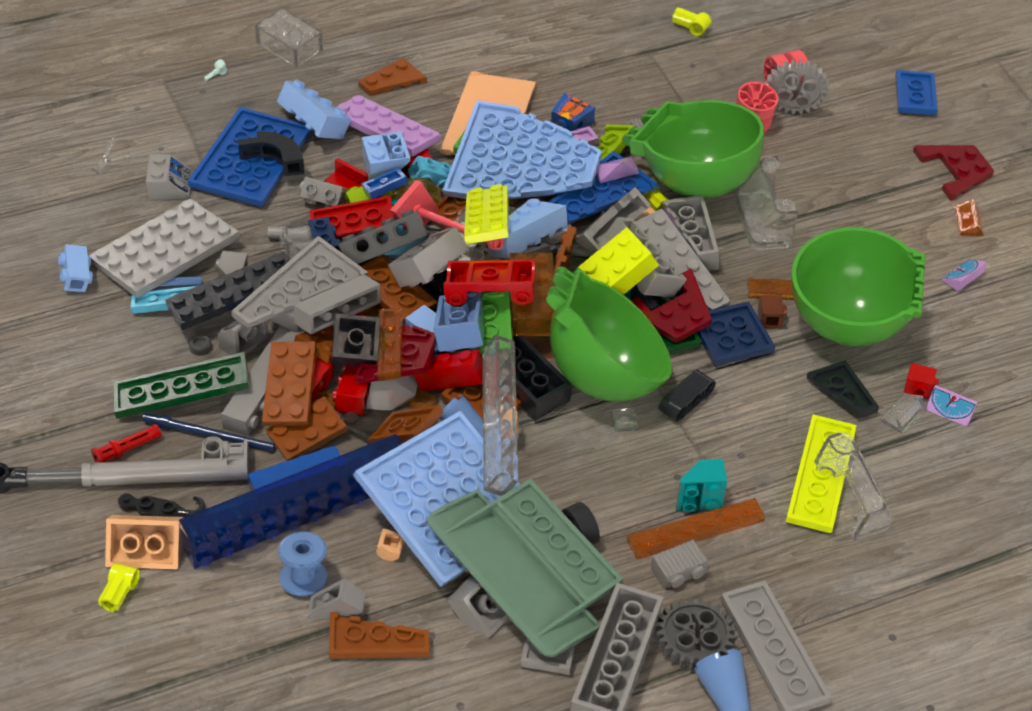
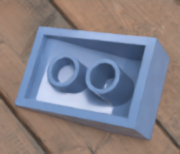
[434,291,485,352]

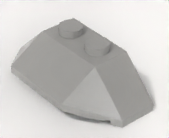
[366,343,418,415]

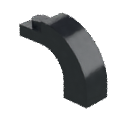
[238,132,304,177]

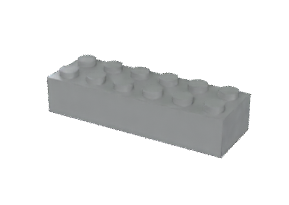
[570,583,663,711]

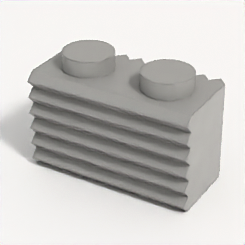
[651,539,708,589]

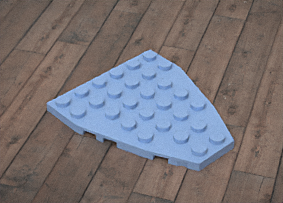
[443,100,602,199]

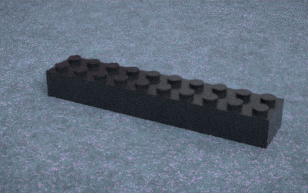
[418,269,571,421]

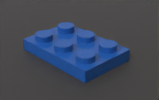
[895,70,938,115]

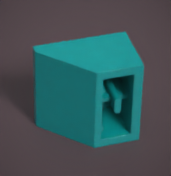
[676,459,727,512]

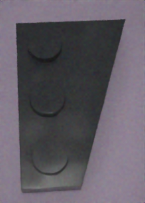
[807,360,879,419]

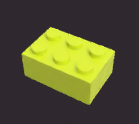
[579,227,659,295]

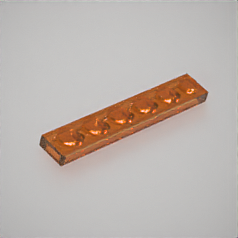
[627,498,765,559]

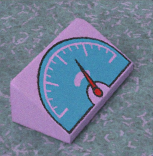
[942,259,987,291]
[926,385,977,426]

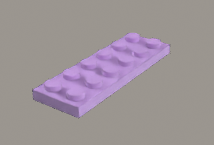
[337,95,441,157]

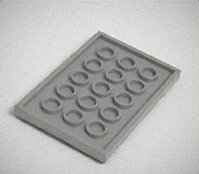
[90,199,240,298]

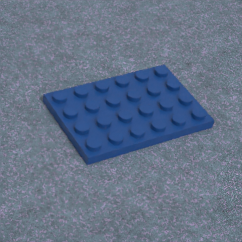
[188,107,312,208]

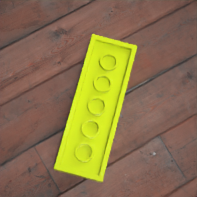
[464,184,509,244]
[786,415,857,534]

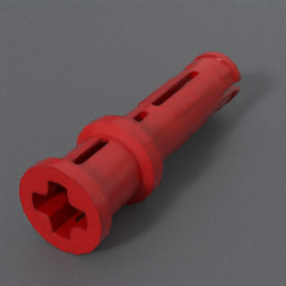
[91,424,162,463]

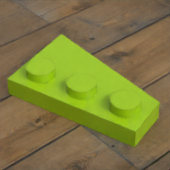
[597,124,636,161]

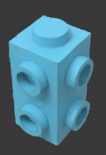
[408,156,452,192]

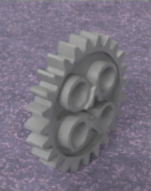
[766,59,828,114]

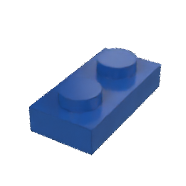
[362,168,408,199]

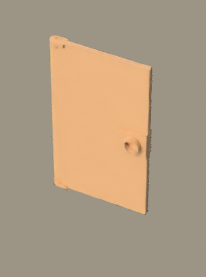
[440,71,536,156]

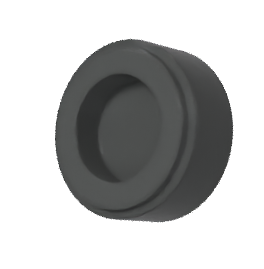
[189,334,211,355]

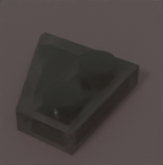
[340,409,395,447]

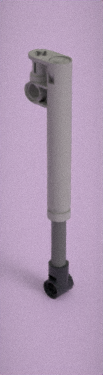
[0,436,249,494]

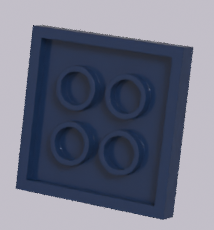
[697,301,775,367]

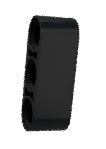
[658,369,716,422]

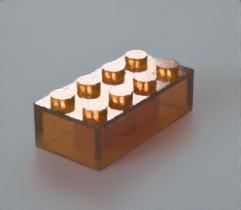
[509,253,555,336]

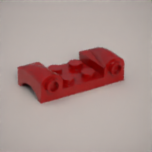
[444,259,536,306]

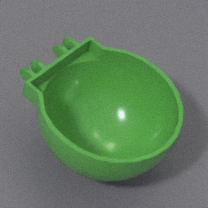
[622,100,764,198]
[546,266,672,402]

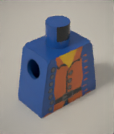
[551,93,595,132]

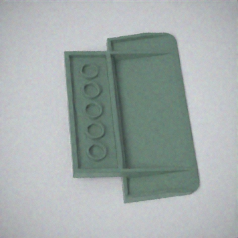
[428,478,624,657]

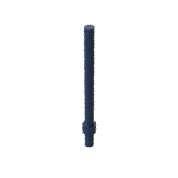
[143,413,275,452]

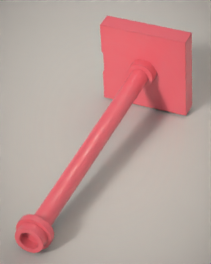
[390,180,504,250]

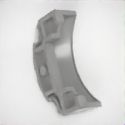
[575,187,651,252]

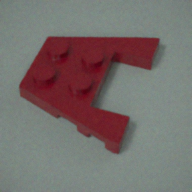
[913,145,994,201]
[631,269,712,343]
[354,313,437,384]

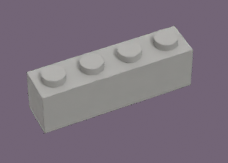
[294,274,381,334]

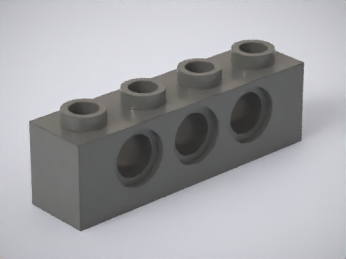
[338,209,429,265]

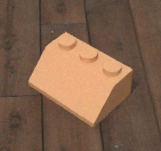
[105,515,184,569]

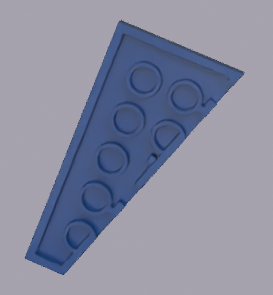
[548,151,659,225]

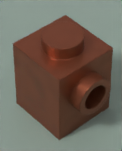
[758,295,787,329]

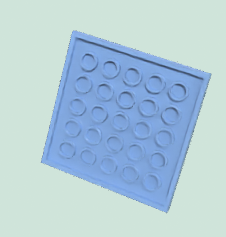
[353,411,520,587]

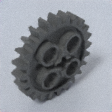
[655,597,736,670]

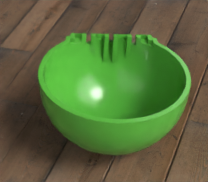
[791,227,926,347]

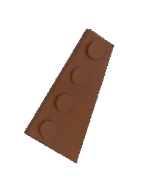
[329,611,429,659]

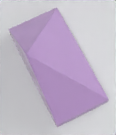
[596,157,639,183]

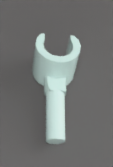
[204,60,227,81]

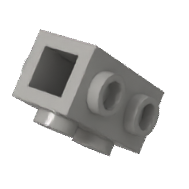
[299,177,349,208]

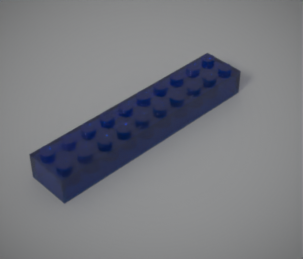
[179,434,403,569]

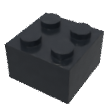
[330,313,380,366]

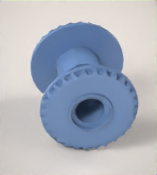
[278,531,328,597]

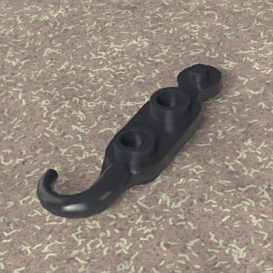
[118,493,205,519]

